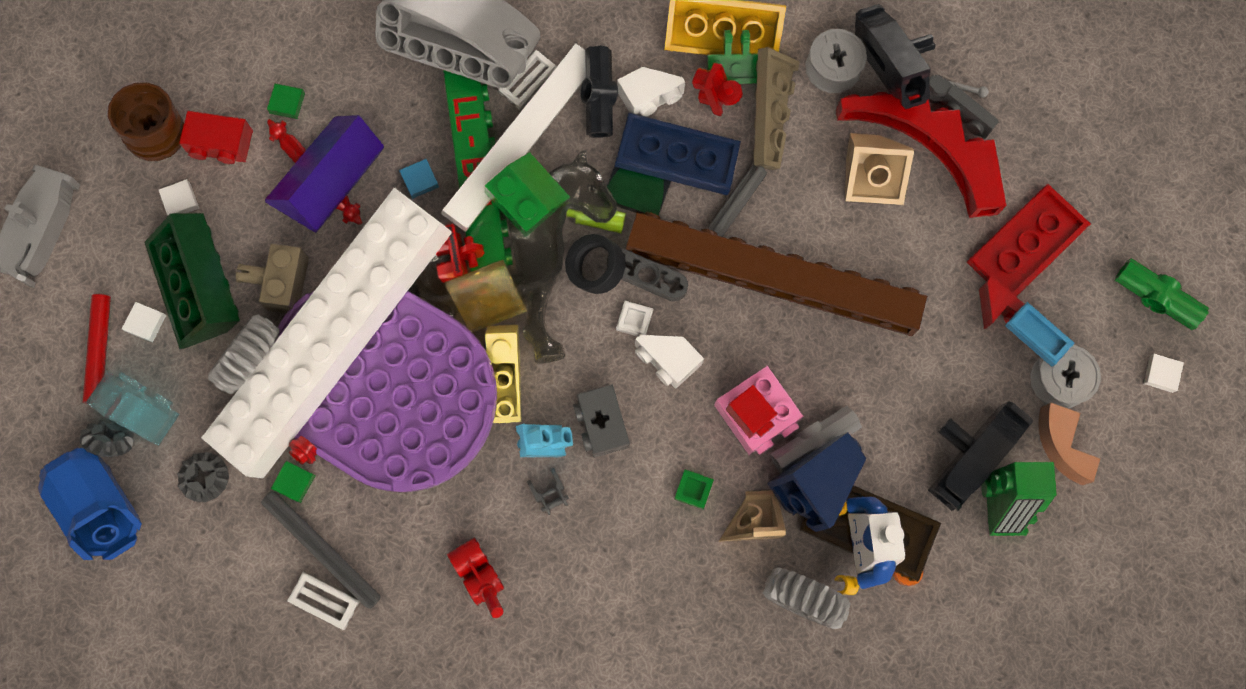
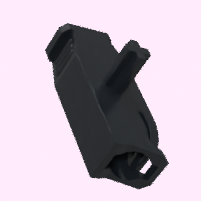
[855,4,936,109]
[928,401,1034,511]

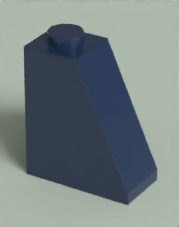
[767,432,866,532]

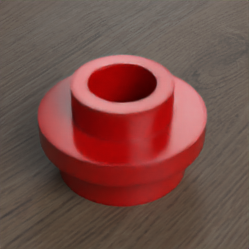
[289,436,317,465]

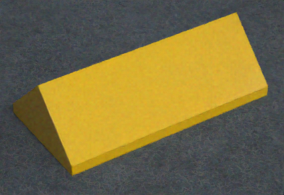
[664,0,786,55]

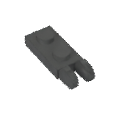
[929,75,999,139]

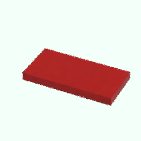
[967,184,1091,297]

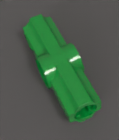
[1114,258,1209,330]

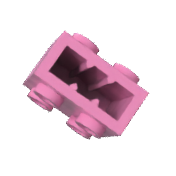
[714,366,804,455]

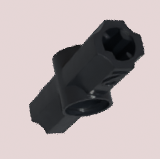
[580,45,618,138]

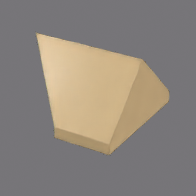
[719,490,786,542]

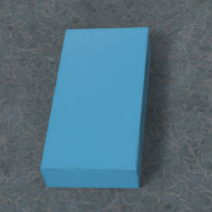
[1005,302,1074,367]

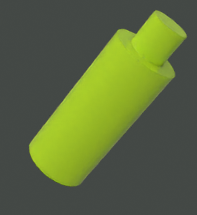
[566,203,626,234]

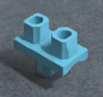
[516,424,573,457]

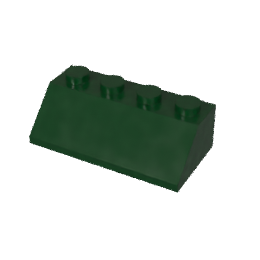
[144,213,240,349]

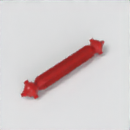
[267,119,363,225]

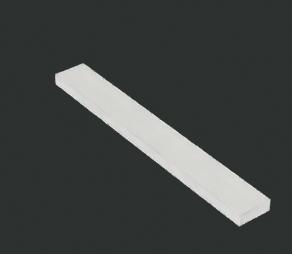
[441,44,586,232]

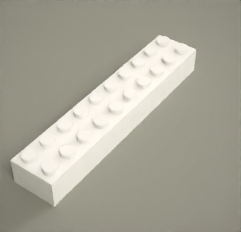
[201,188,452,478]

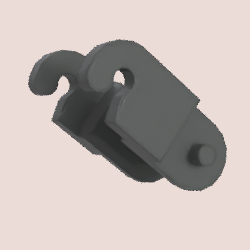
[527,468,569,515]

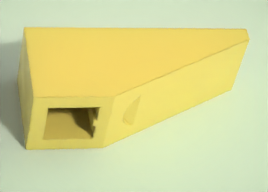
[485,325,521,423]

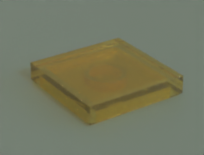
[445,260,527,333]

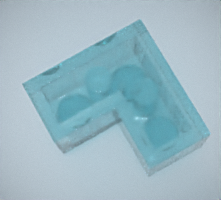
[86,371,180,446]

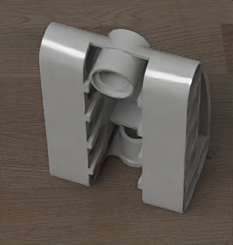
[375,0,541,88]

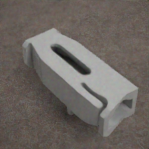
[0,165,81,288]

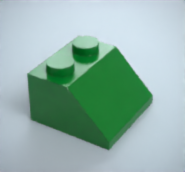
[485,152,570,237]

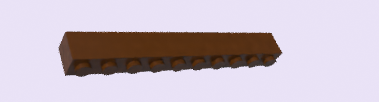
[626,212,928,336]

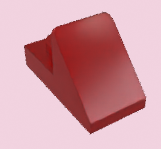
[979,278,1024,329]

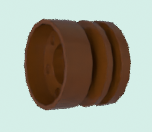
[108,82,184,161]

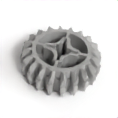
[208,314,279,394]
[763,568,851,629]

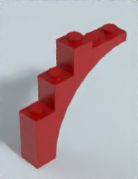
[836,92,1007,218]

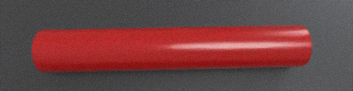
[82,294,111,405]

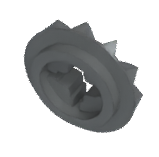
[80,420,134,457]
[177,452,229,502]

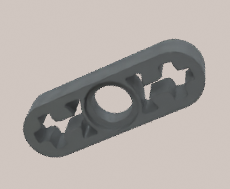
[607,248,688,301]

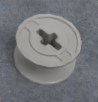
[805,29,867,93]
[1030,345,1101,409]

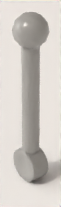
[931,75,989,98]

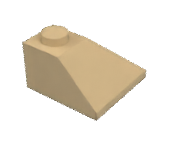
[845,133,914,205]

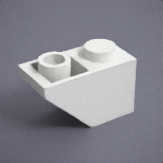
[617,67,685,117]
[635,335,704,389]

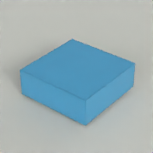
[399,159,439,199]

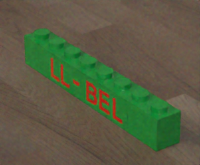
[443,70,513,280]

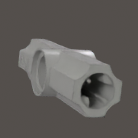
[769,405,862,473]

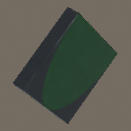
[602,166,672,216]

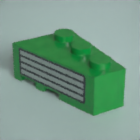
[981,462,1057,536]

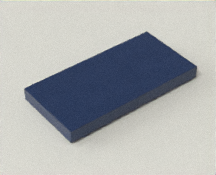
[615,113,741,195]

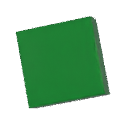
[267,83,305,119]
[271,461,316,503]
[674,469,714,510]

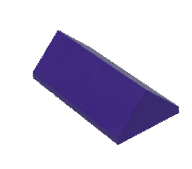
[265,115,384,233]

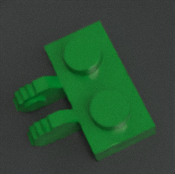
[707,30,758,84]

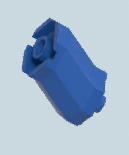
[38,448,142,560]

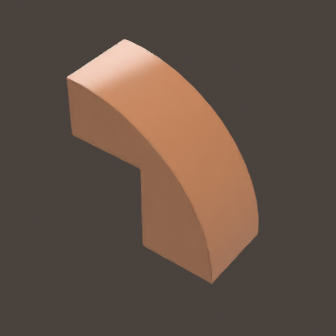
[1038,402,1100,486]

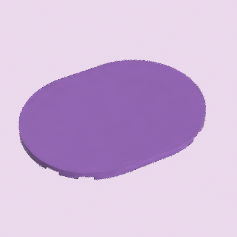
[271,290,497,492]

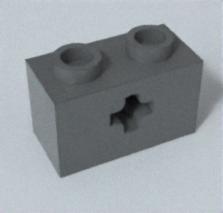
[573,384,630,458]

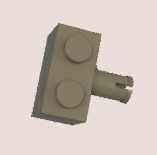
[236,244,309,313]

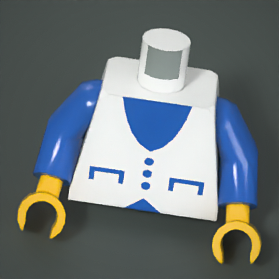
[834,497,905,595]

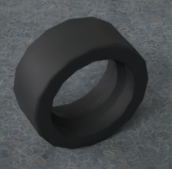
[565,234,626,294]

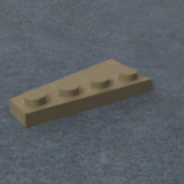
[753,47,800,170]

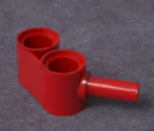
[447,537,505,618]

